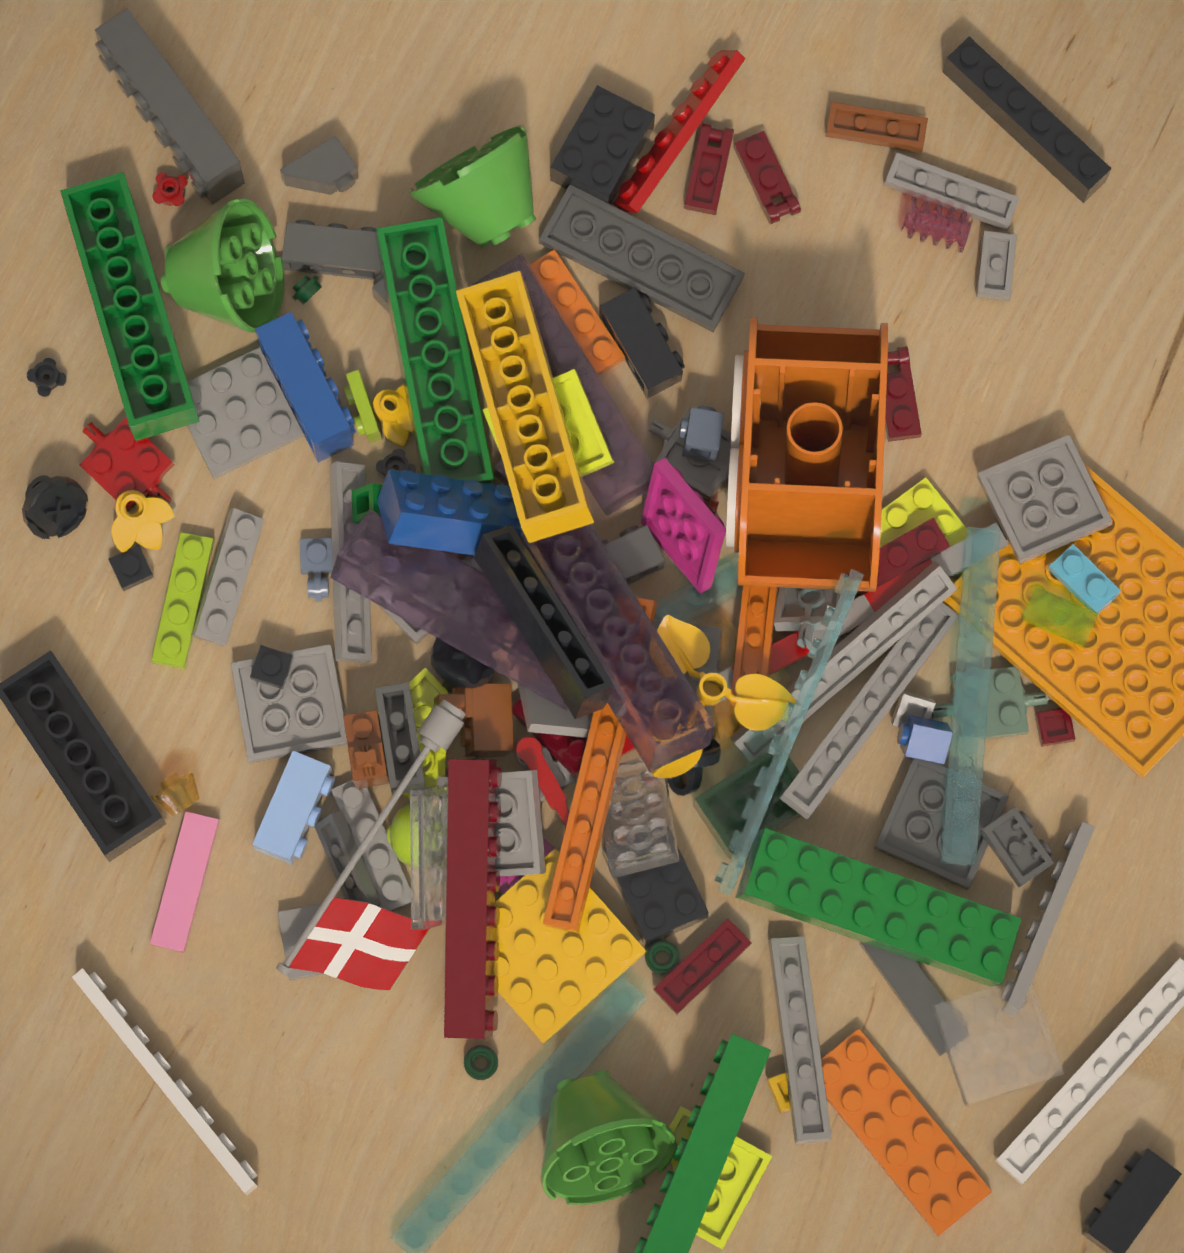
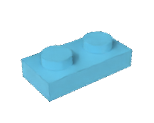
[1048,544,1121,617]

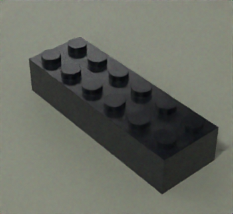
[0,650,166,862]

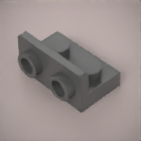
[980,807,1054,888]

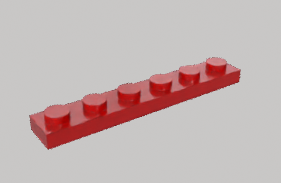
[613,50,746,213]

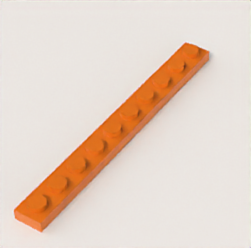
[543,595,657,933]

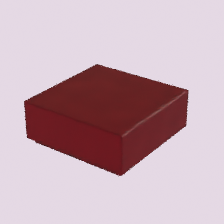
[1034,708,1076,747]

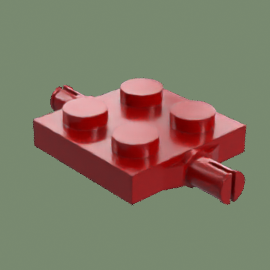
[79,417,175,512]

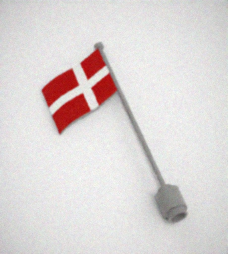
[276,699,466,990]

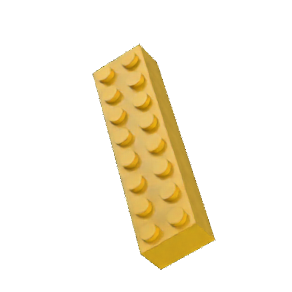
[456,271,594,543]

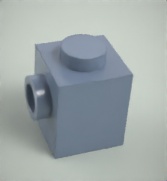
[679,406,724,462]

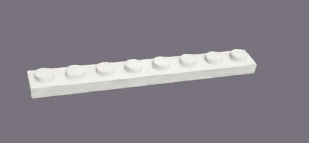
[995,958,1184,1185]
[72,968,258,1195]

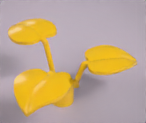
[645,615,796,778]

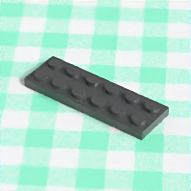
[539,185,745,333]

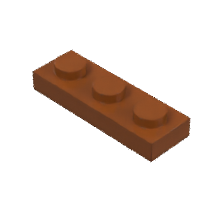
[825,102,928,153]

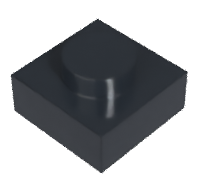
[108,545,154,591]
[250,645,294,689]

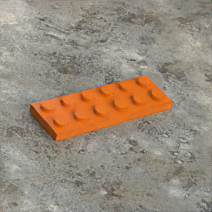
[821,1029,992,1236]

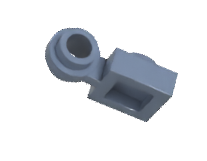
[300,538,333,602]

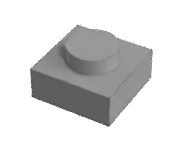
[891,691,936,727]

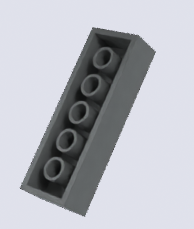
[95,8,245,205]

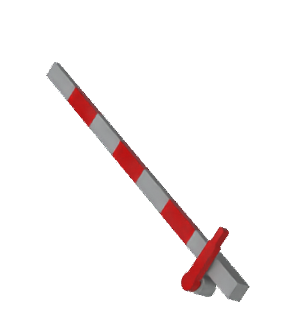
[516,523,1009,828]

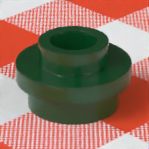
[292,274,322,305]
[645,940,679,975]
[464,1045,498,1080]

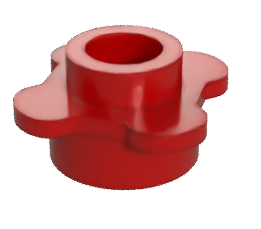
[152,172,188,207]

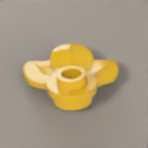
[372,384,413,447]
[111,490,174,553]

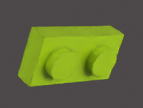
[343,370,383,443]

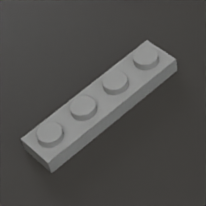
[884,152,1020,230]
[191,508,264,647]
[331,780,415,912]

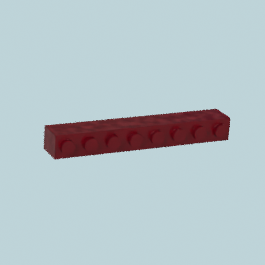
[444,759,502,1039]

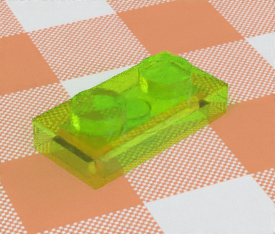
[1022,586,1099,647]

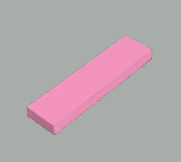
[150,811,220,953]

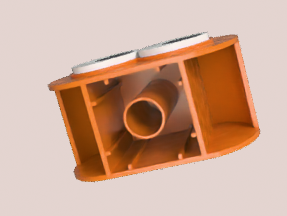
[726,317,888,592]

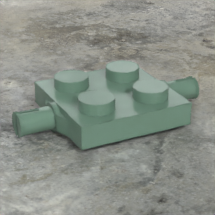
[932,666,1047,743]

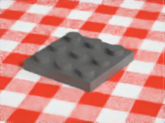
[874,758,1009,890]

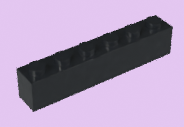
[943,36,1112,204]
[474,525,614,719]

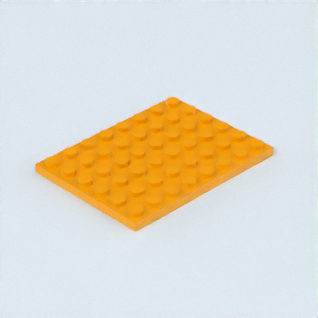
[942,464,1184,779]

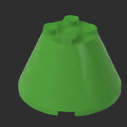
[408,125,536,248]
[161,198,284,333]
[540,1070,677,1205]

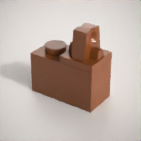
[434,683,514,757]
[343,710,390,789]

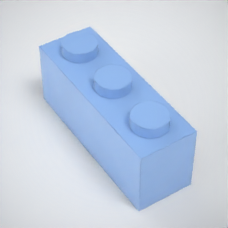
[252,751,335,865]

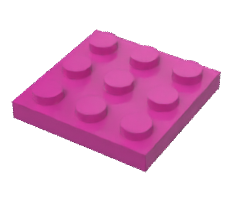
[641,458,726,594]

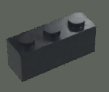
[599,287,685,399]
[1082,1148,1182,1253]

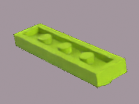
[151,532,214,670]

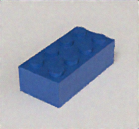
[255,312,356,463]
[377,469,526,555]

